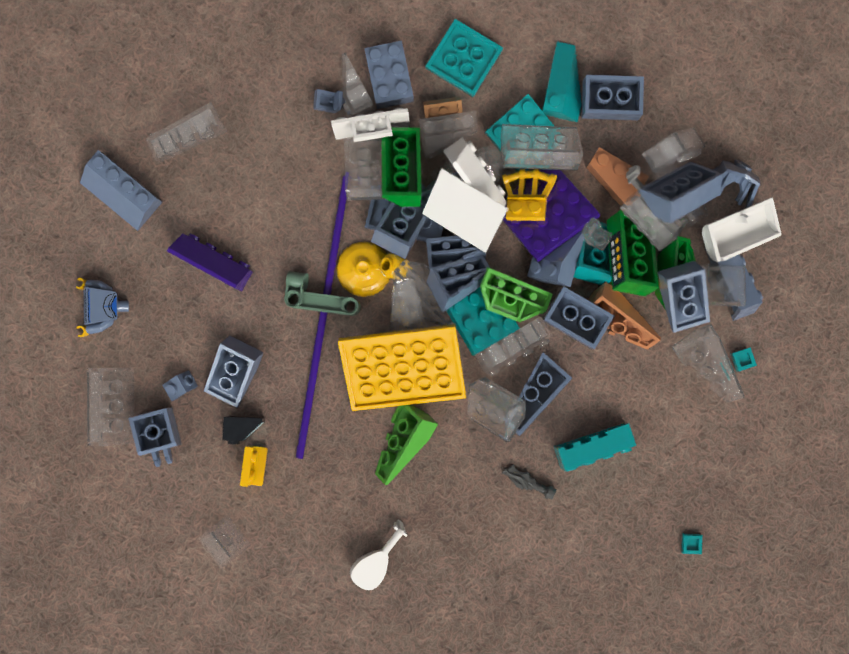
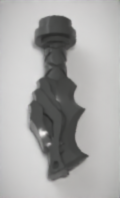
[502,464,557,500]

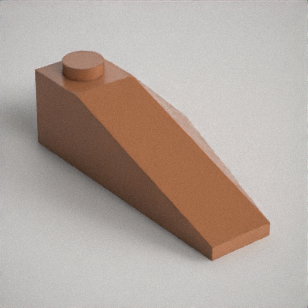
[588,282,661,350]

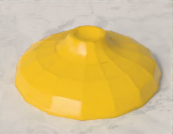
[336,241,390,297]

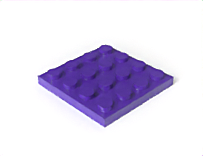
[502,161,600,262]

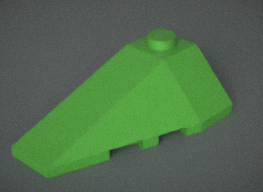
[375,404,438,485]

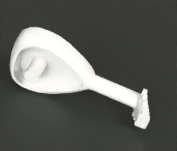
[350,519,407,590]

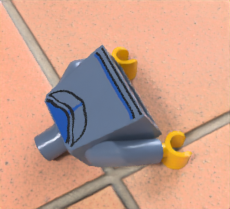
[76,278,129,337]

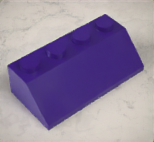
[167,233,253,292]

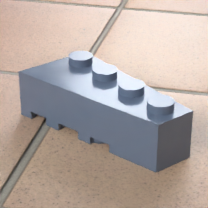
[705,248,763,321]

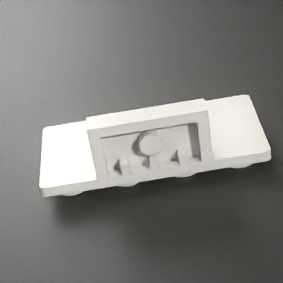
[331,108,410,142]

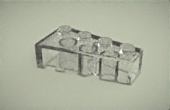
[642,127,706,174]

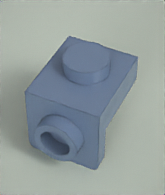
[313,89,344,113]
[163,371,198,401]

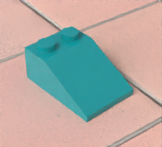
[574,221,612,285]

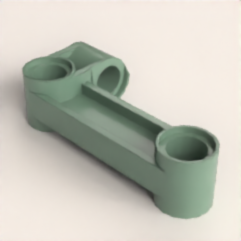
[284,271,361,316]

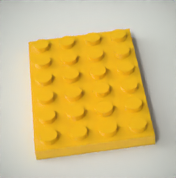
[338,324,466,411]

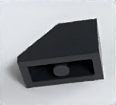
[222,416,265,444]

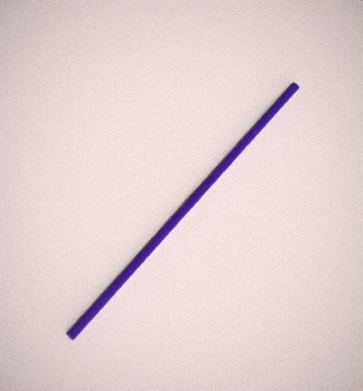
[296,176,350,459]

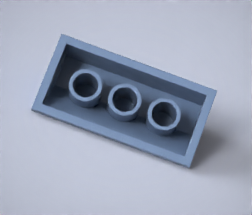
[80,150,162,231]
[640,162,723,223]

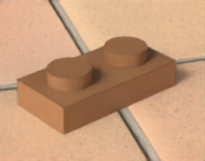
[423,96,463,122]

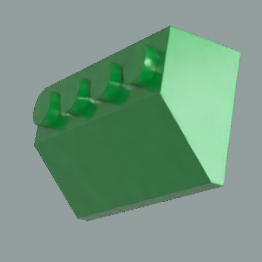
[381,127,422,207]

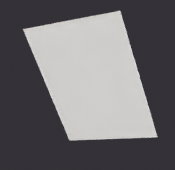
[422,169,507,253]

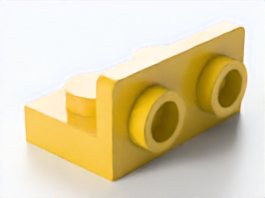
[240,445,268,487]

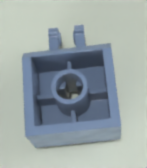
[129,407,181,467]

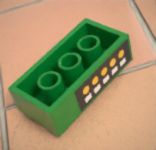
[606,210,659,296]

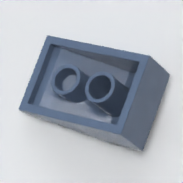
[371,200,428,259]
[527,230,586,287]
[658,261,710,333]
[204,336,264,408]

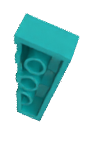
[553,423,637,472]

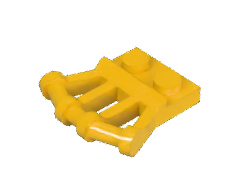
[502,169,557,221]

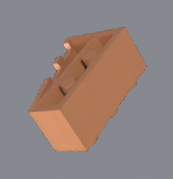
[586,147,649,212]

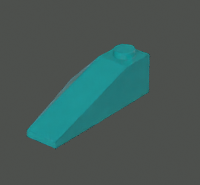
[542,42,582,123]

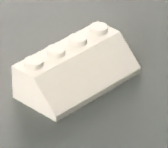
[444,137,507,207]

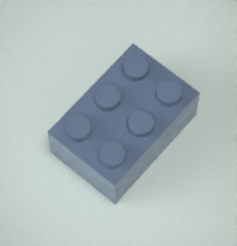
[364,41,414,109]
[582,75,644,120]

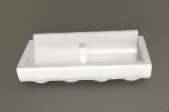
[702,198,781,262]

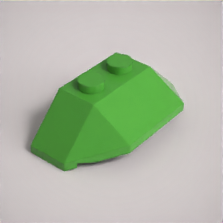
[480,267,553,322]

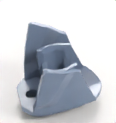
[712,159,760,208]

